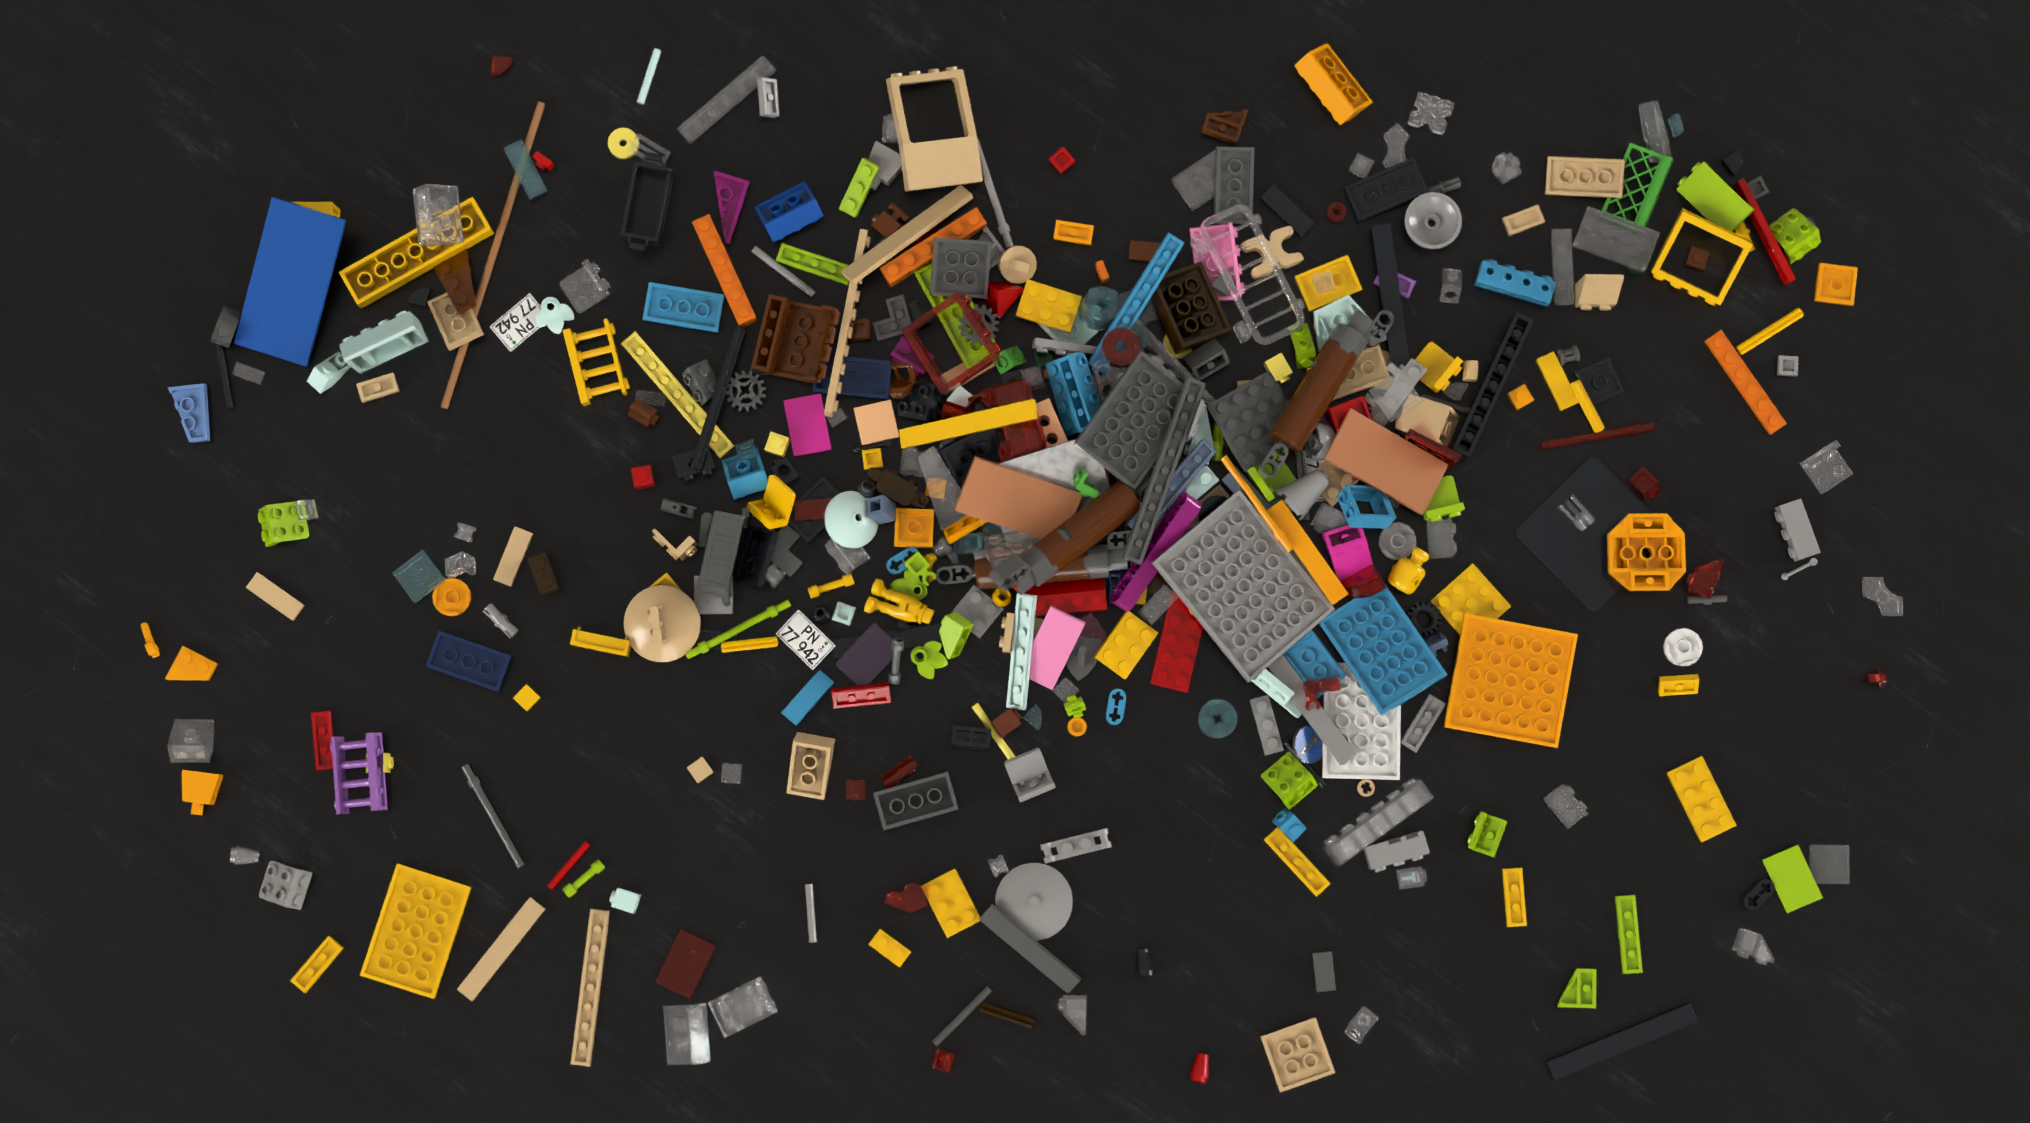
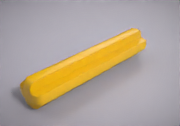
[1570,380,1604,433]
[721,636,778,653]

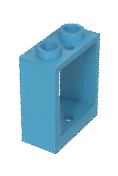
[1337,485,1396,529]

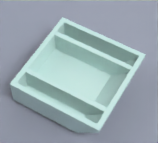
[339,311,429,374]

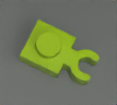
[903,551,936,586]

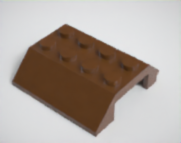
[751,294,840,383]

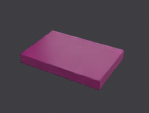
[783,393,832,457]

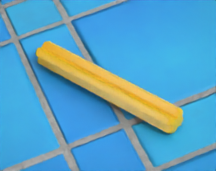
[1736,308,1804,355]

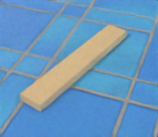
[457,897,546,1001]

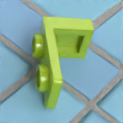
[1289,323,1316,369]

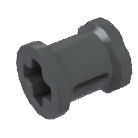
[1557,345,1580,366]

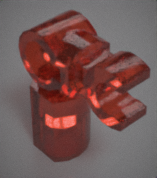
[1303,677,1341,711]

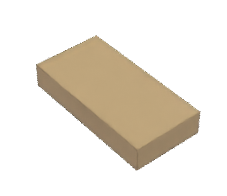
[1502,204,1545,236]

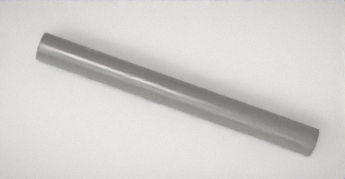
[751,246,816,298]

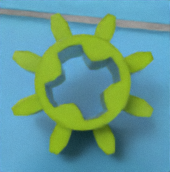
[1063,694,1086,719]

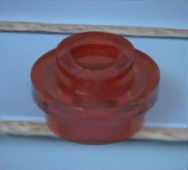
[1327,202,1346,222]

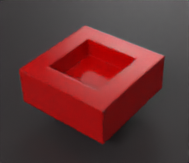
[1049,147,1075,174]
[533,151,555,172]

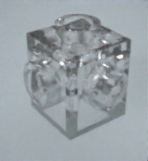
[1491,152,1522,185]

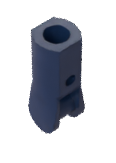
[1106,570,1122,604]

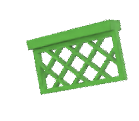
[1601,143,1673,231]

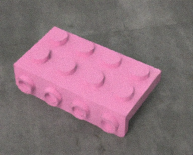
[1190,222,1245,302]

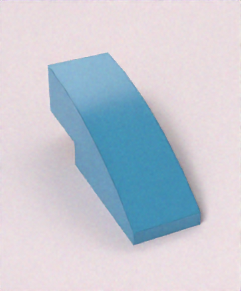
[781,670,834,726]

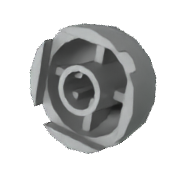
[1304,423,1336,461]

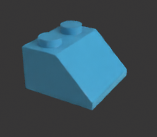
[721,448,768,499]

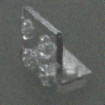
[1799,440,1853,494]

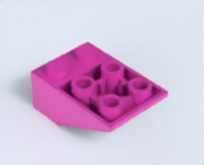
[1321,525,1376,588]

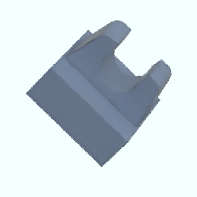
[1423,631,1449,657]

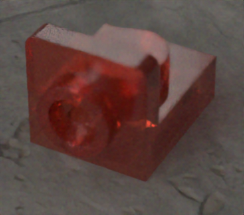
[1629,467,1661,501]

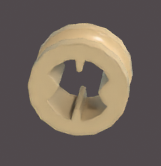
[1357,779,1375,797]

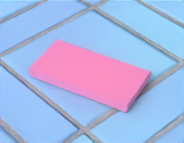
[1029,606,1086,690]

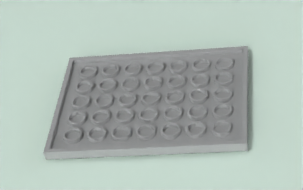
[1152,490,1335,682]

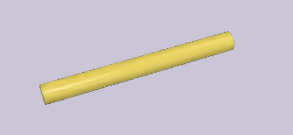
[972,703,1015,760]

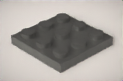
[930,237,992,299]

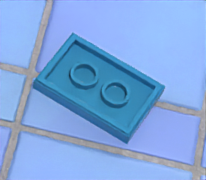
[1283,630,1347,699]

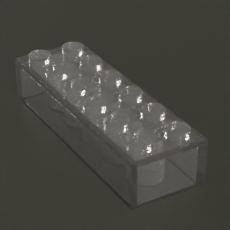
[1322,778,1434,866]

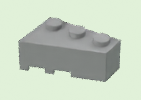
[1363,831,1430,872]

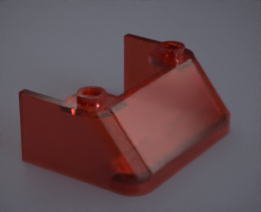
[968,379,1047,463]

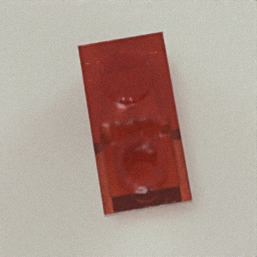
[884,882,929,913]

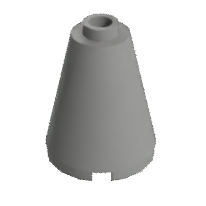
[1275,469,1329,521]

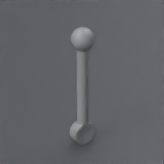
[1781,558,1818,580]

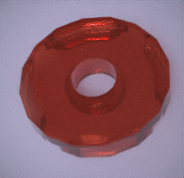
[1102,327,1141,366]

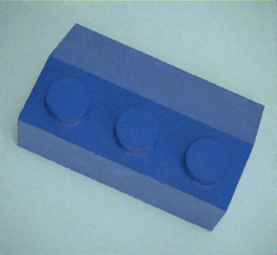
[754,181,824,242]

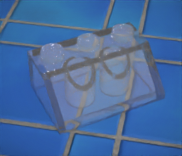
[413,184,464,246]
[663,1003,710,1065]

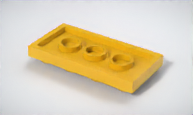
[1666,756,1737,842]

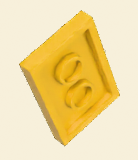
[1294,255,1362,312]
[1016,279,1082,334]
[1094,611,1158,680]
[921,869,980,938]

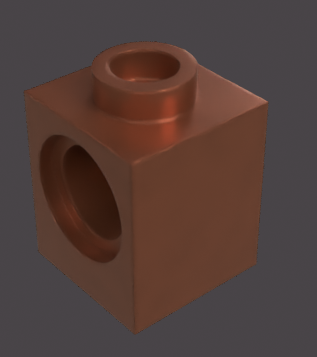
[991,708,1022,738]

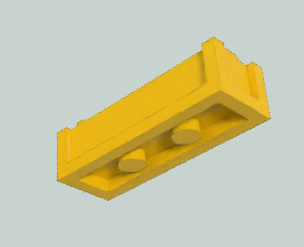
[570,627,631,657]

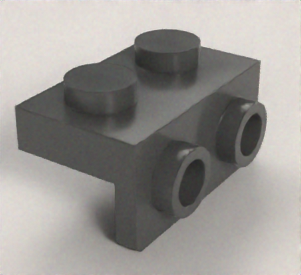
[682,359,718,406]

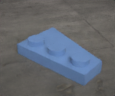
[168,383,210,443]

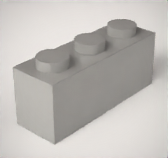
[1774,499,1821,562]

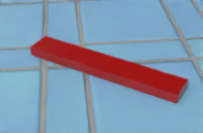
[1734,178,1796,285]

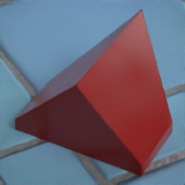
[985,281,1024,319]

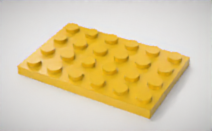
[360,864,472,999]

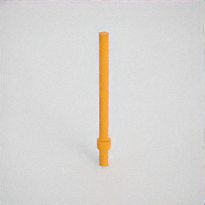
[1221,455,1294,553]

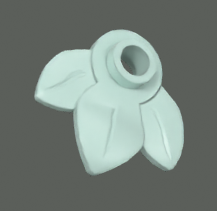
[536,297,574,334]

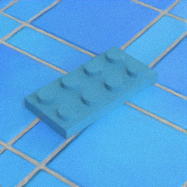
[643,282,725,333]

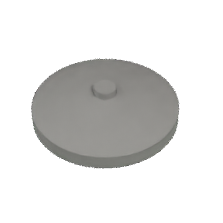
[995,863,1073,940]

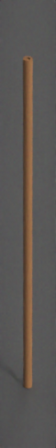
[441,102,545,409]

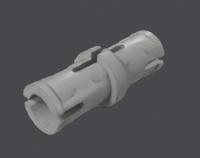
[483,603,519,639]

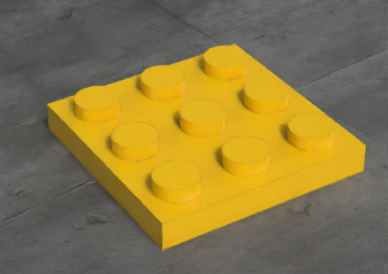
[1430,563,1511,636]

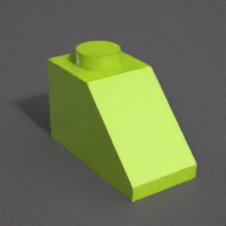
[939,612,974,659]

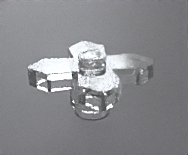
[1407,92,1455,135]

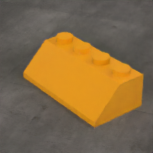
[1294,43,1373,125]

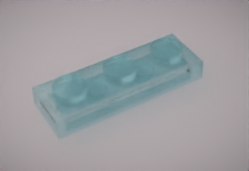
[504,140,547,200]

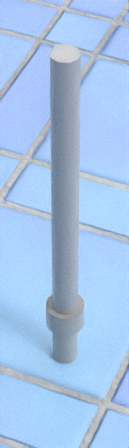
[977,140,1013,249]

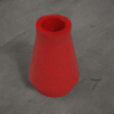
[1190,1053,1209,1083]

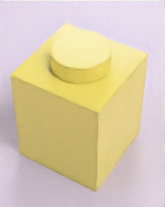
[1263,353,1293,384]
[764,432,790,458]

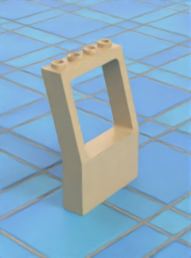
[886,67,983,192]

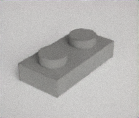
[757,77,779,118]

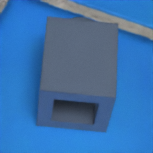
[867,495,896,524]

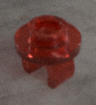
[1868,669,1887,688]

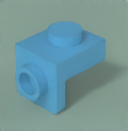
[1272,808,1307,842]

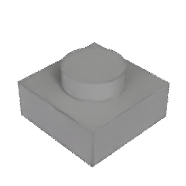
[1777,355,1798,376]

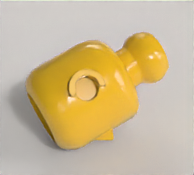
[1388,547,1429,595]

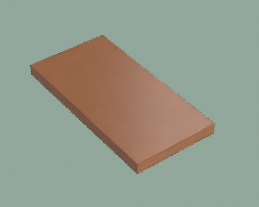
[1324,409,1448,515]
[954,456,1082,539]

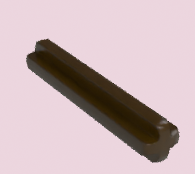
[979,1002,1035,1029]

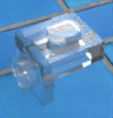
[445,551,476,578]

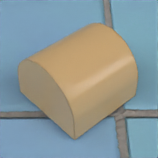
[1462,360,1479,382]

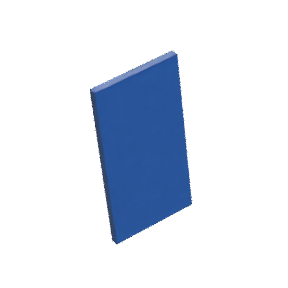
[234,197,347,366]

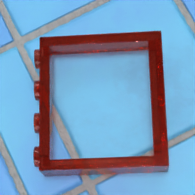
[901,292,1002,395]

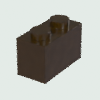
[527,552,561,597]

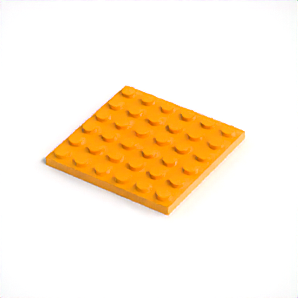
[1444,613,1578,748]

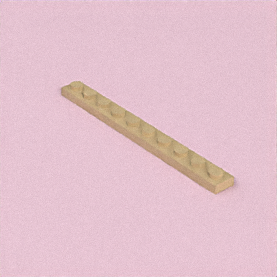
[824,229,871,417]

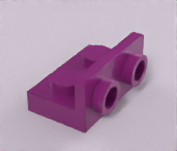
[890,337,935,376]

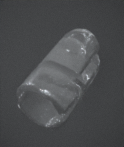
[1559,494,1595,531]

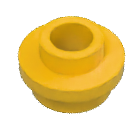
[992,588,1011,607]

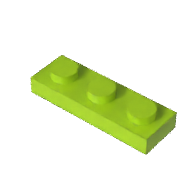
[839,157,881,217]

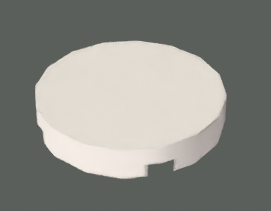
[1663,628,1703,667]

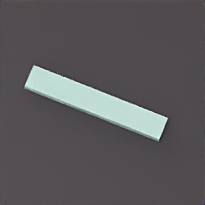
[1006,593,1037,710]

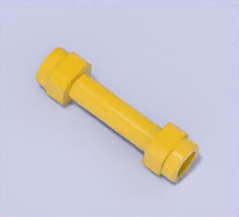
[808,573,855,599]

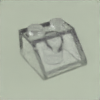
[167,719,214,763]

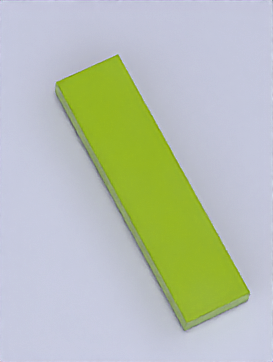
[776,243,849,285]
[1615,895,1643,974]

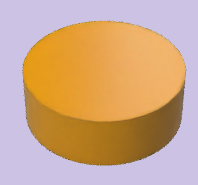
[1067,717,1087,736]

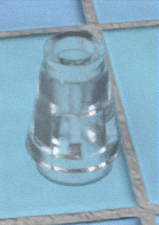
[230,846,259,865]

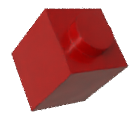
[631,465,656,490]

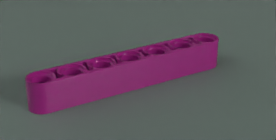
[1110,492,1201,612]

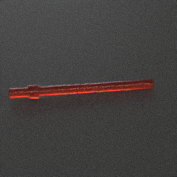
[1540,422,1654,450]

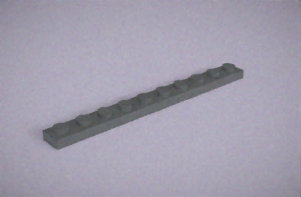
[1122,377,1206,565]

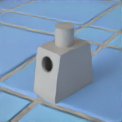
[868,141,902,190]

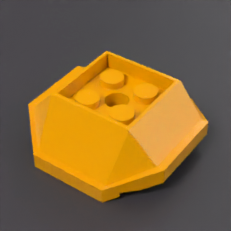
[1607,513,1686,591]

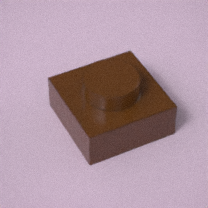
[1685,246,1710,271]
[850,319,871,341]

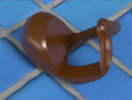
[889,359,916,399]

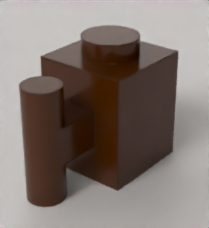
[871,203,910,239]
[627,398,659,428]

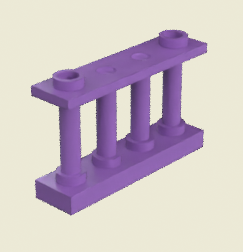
[330,732,387,814]

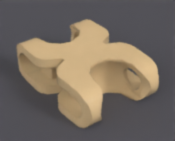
[1240,226,1304,279]

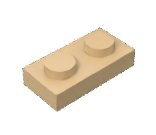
[356,373,400,403]

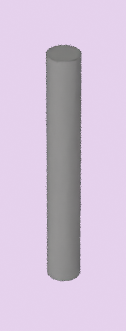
[805,884,817,943]

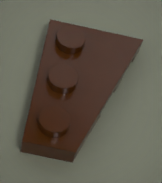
[433,249,476,315]

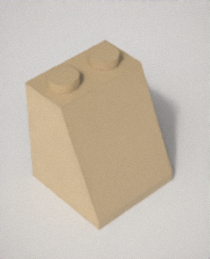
[1395,393,1460,452]

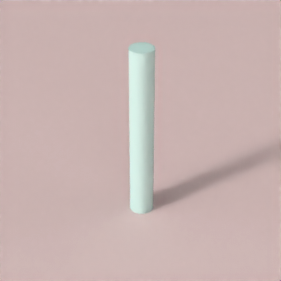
[637,48,661,104]

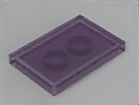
[835,622,893,686]

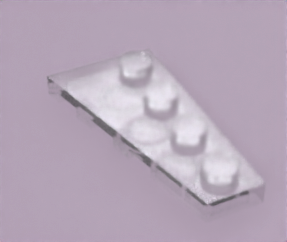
[918,446,967,531]

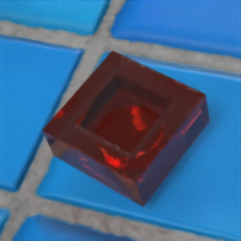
[846,780,866,800]
[932,1049,955,1073]

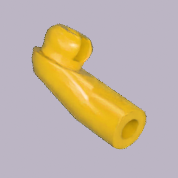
[924,553,937,583]

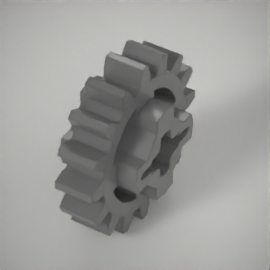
[958,304,999,346]
[725,370,767,412]

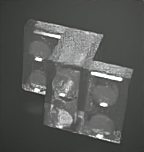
[708,976,778,1038]

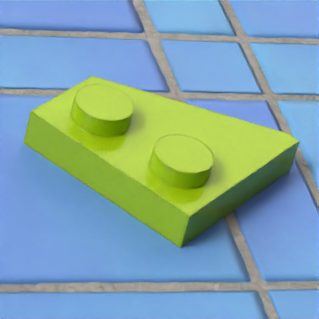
[1557,968,1597,1008]

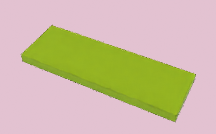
[914,263,1001,371]

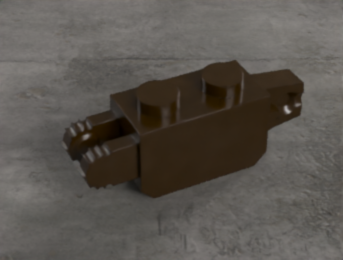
[867,467,929,509]

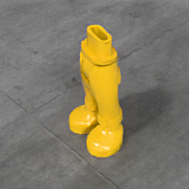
[864,578,934,624]

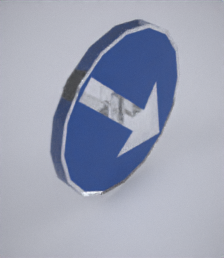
[1293,726,1322,764]

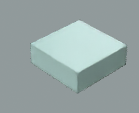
[832,602,856,626]

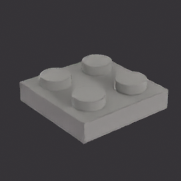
[950,585,1004,639]

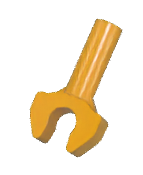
[140,622,160,658]

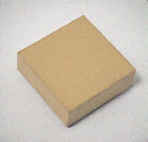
[687,756,714,783]

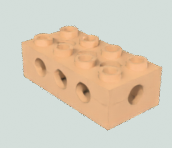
[1028,398,1068,449]

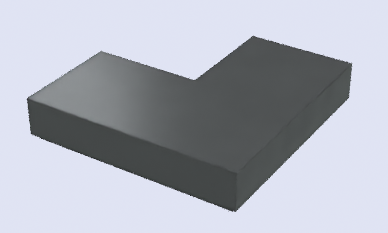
[873,294,914,342]
[771,525,803,577]

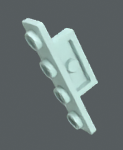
[1252,669,1302,718]

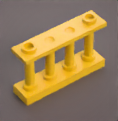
[563,319,630,406]

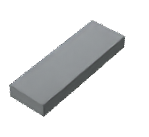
[1400,694,1446,753]

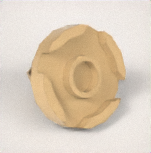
[998,245,1037,284]

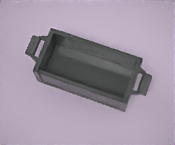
[698,507,750,607]

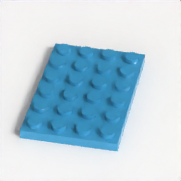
[1318,581,1447,717]

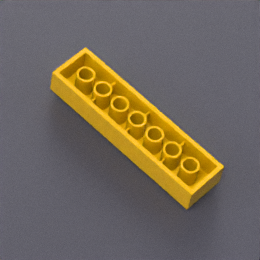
[339,197,495,309]

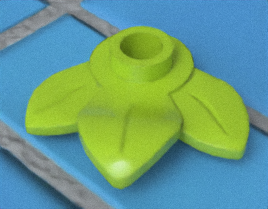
[890,569,928,606]
[910,641,948,679]

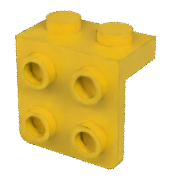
[1415,342,1463,394]
[747,475,796,530]

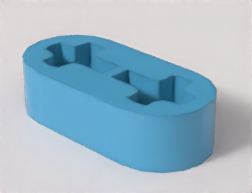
[886,547,919,575]
[1106,689,1126,725]

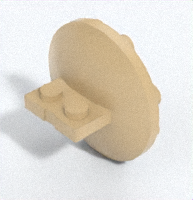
[624,585,701,662]

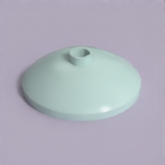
[824,491,878,548]

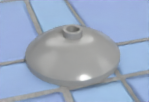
[1404,192,1462,249]

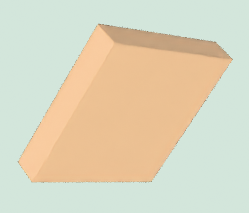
[854,400,899,446]

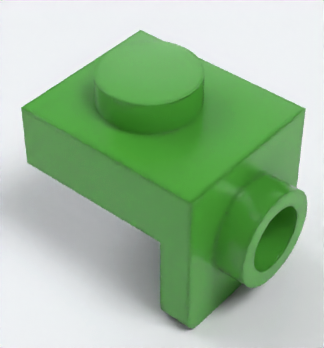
[992,346,1026,374]
[1073,467,1099,498]

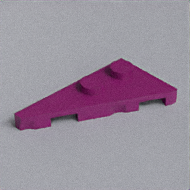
[714,171,750,245]

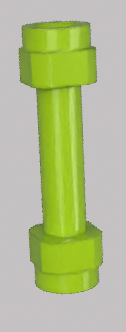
[562,859,606,898]

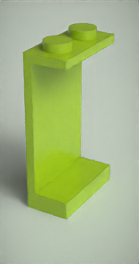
[1676,162,1755,232]

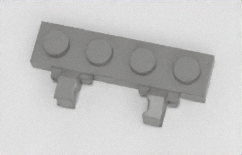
[1364,358,1427,427]

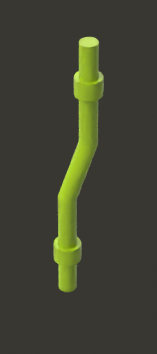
[685,599,791,659]

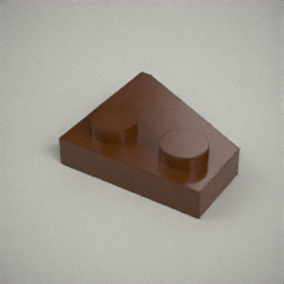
[1201,109,1249,145]

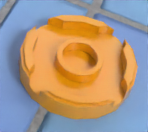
[432,578,472,616]

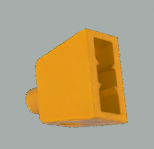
[182,770,223,815]

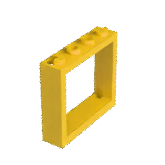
[1651,209,1753,306]

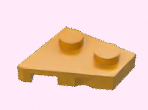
[165,646,218,681]

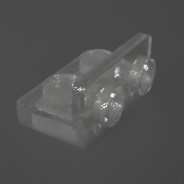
[900,447,940,478]
[1427,518,1457,559]
[825,538,870,574]
[1543,784,1588,829]

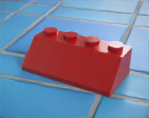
[1028,578,1107,617]

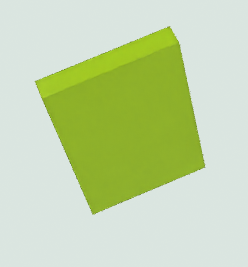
[1762,844,1823,913]

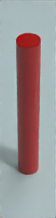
[547,841,591,890]

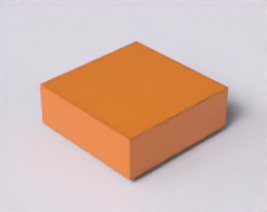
[1095,260,1109,283]

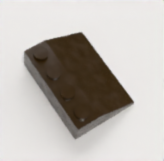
[1150,262,1232,355]

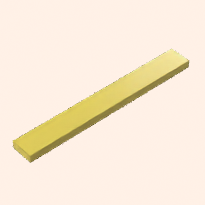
[621,331,735,459]

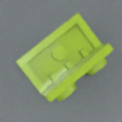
[1468,811,1507,858]

